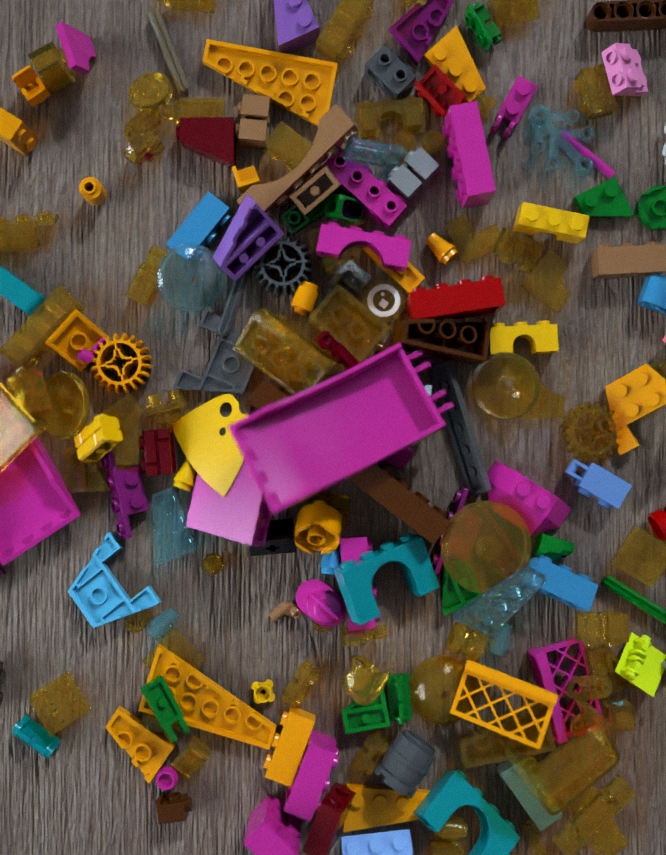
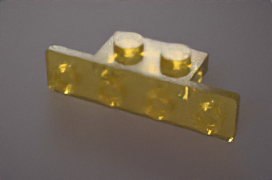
[0,211,59,253]

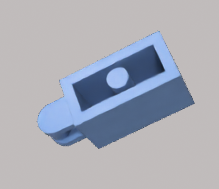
[565,459,632,510]

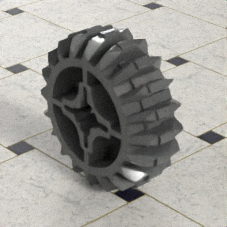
[253,235,313,296]

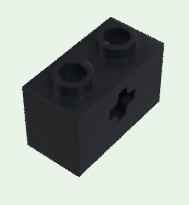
[249,519,296,556]

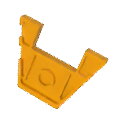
[605,363,666,455]

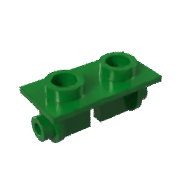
[464,1,502,53]
[386,673,413,724]

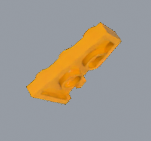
[423,25,486,103]

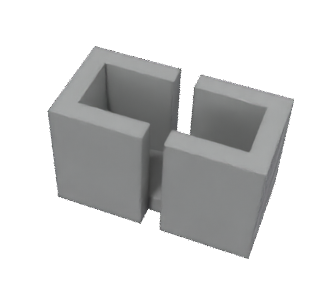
[388,147,440,204]

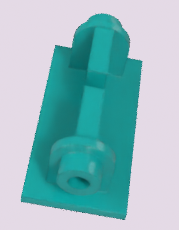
[12,714,62,759]

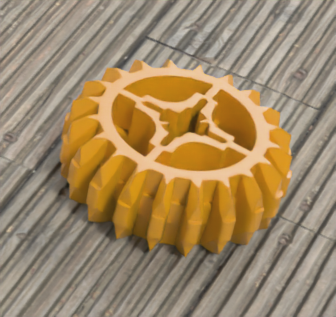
[91,333,153,394]

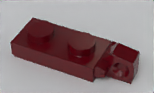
[315,330,360,371]

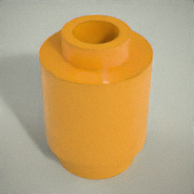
[79,177,107,205]
[290,281,319,316]

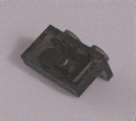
[327,259,372,303]

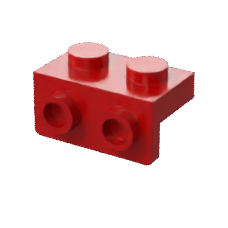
[413,64,467,118]

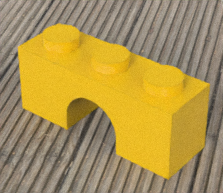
[513,202,590,244]
[487,320,559,357]

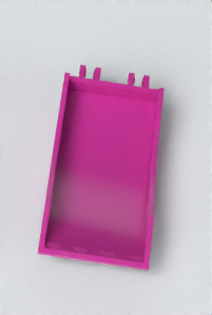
[228,343,455,514]
[0,383,81,566]

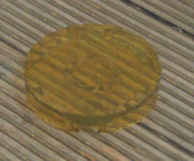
[128,72,173,112]

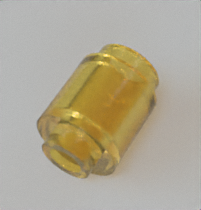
[433,816,468,842]

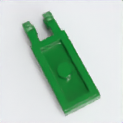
[140,675,190,744]

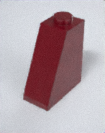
[176,117,236,169]

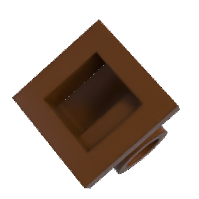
[156,792,192,824]

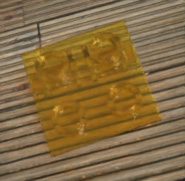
[27,671,91,737]

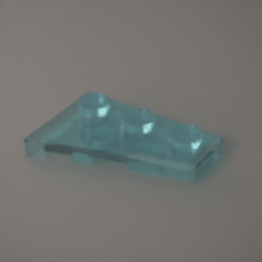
[152,487,198,566]

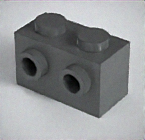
[365,45,416,104]

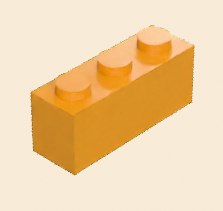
[263,705,316,787]

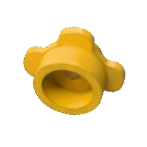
[251,679,275,704]

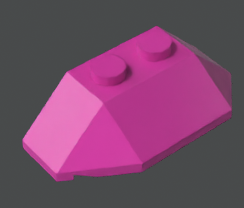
[487,460,572,535]

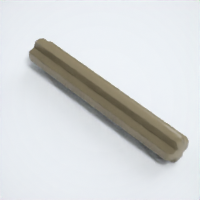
[148,9,190,95]

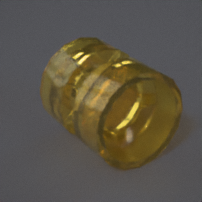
[446,622,487,662]

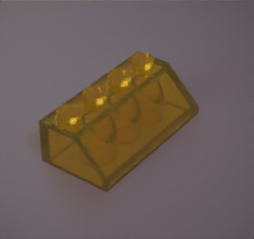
[232,307,337,395]

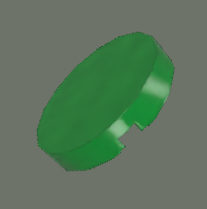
[636,185,666,231]

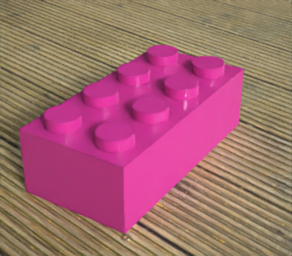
[442,101,496,209]

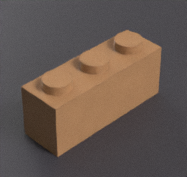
[591,241,666,279]

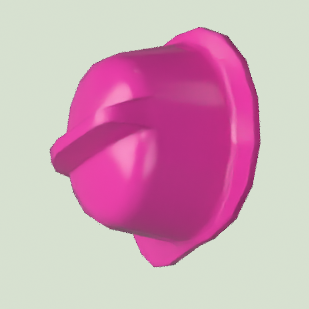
[296,579,346,627]

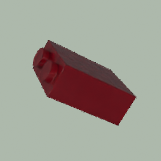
[302,782,356,855]

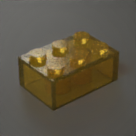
[307,284,391,363]

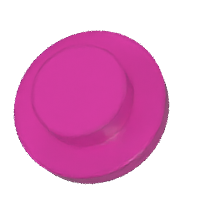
[155,766,179,790]

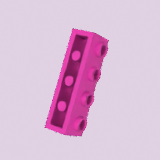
[321,147,407,231]

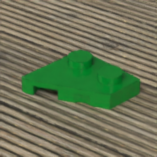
[442,558,484,616]

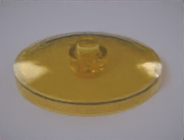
[441,501,531,594]

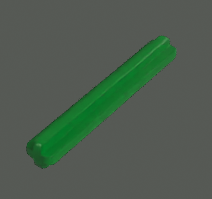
[601,575,666,624]

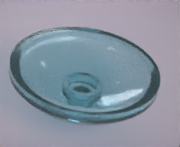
[157,244,224,312]

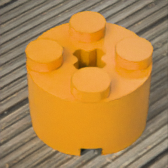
[294,500,343,554]

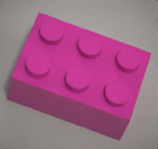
[284,730,339,821]
[243,794,301,855]

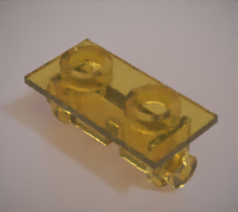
[281,660,322,708]
[351,729,391,778]

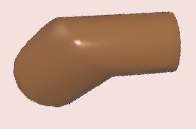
[268,601,303,623]

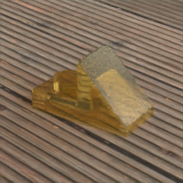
[171,735,211,778]

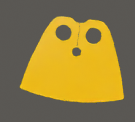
[171,394,249,497]

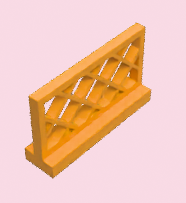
[450,659,558,750]

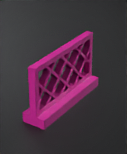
[527,636,605,744]

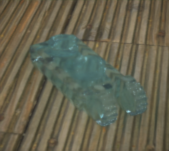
[342,136,407,168]

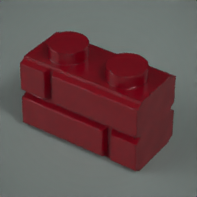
[139,428,177,476]

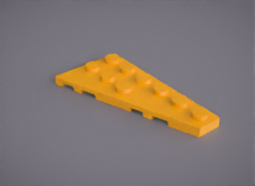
[202,39,338,127]
[138,644,277,750]

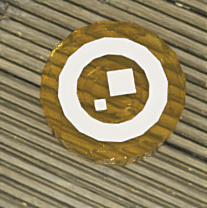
[362,279,406,324]

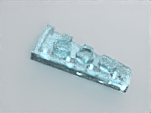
[453,566,546,637]

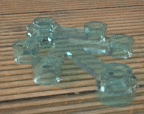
[529,105,595,177]

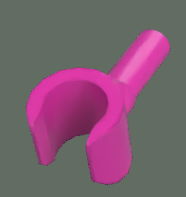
[77,337,106,363]

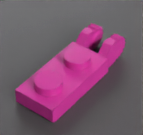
[490,75,538,140]

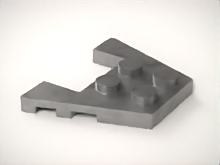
[173,307,261,394]

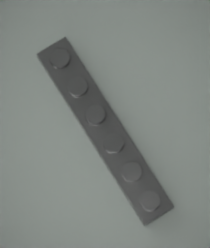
[429,360,492,496]

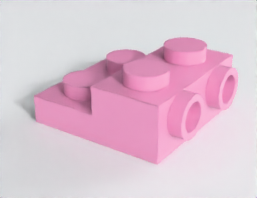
[601,43,648,96]

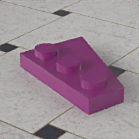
[388,0,453,66]

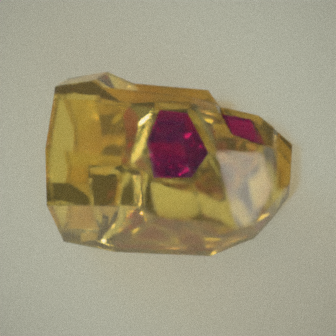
[124,129,165,164]

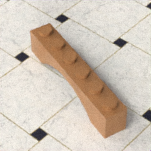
[236,103,358,218]

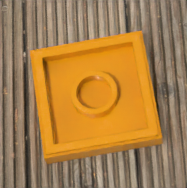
[45,309,109,372]

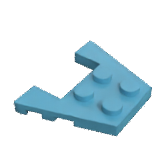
[68,532,162,628]

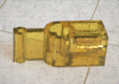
[125,245,174,309]

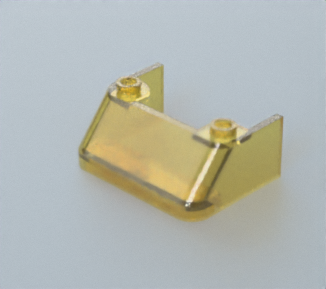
[505,694,620,816]

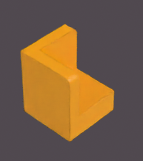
[231,165,261,195]

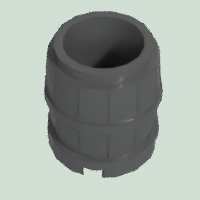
[374,729,436,799]

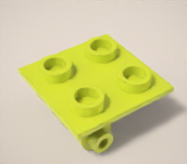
[614,632,666,697]

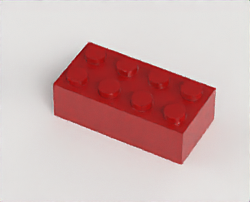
[405,275,506,319]

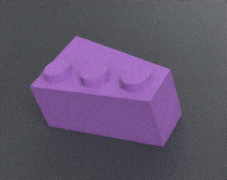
[273,0,320,54]
[213,194,284,281]

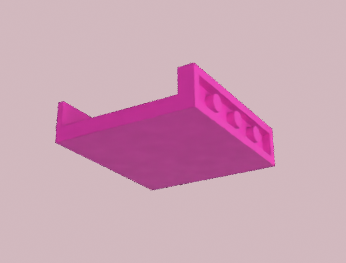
[186,459,272,546]

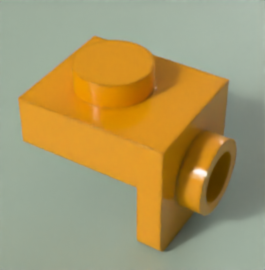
[12,65,51,108]

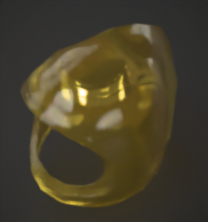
[341,655,391,705]

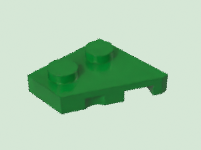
[573,177,634,219]
[342,681,391,734]

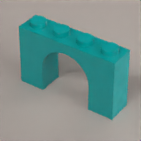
[333,533,439,625]
[413,769,521,855]

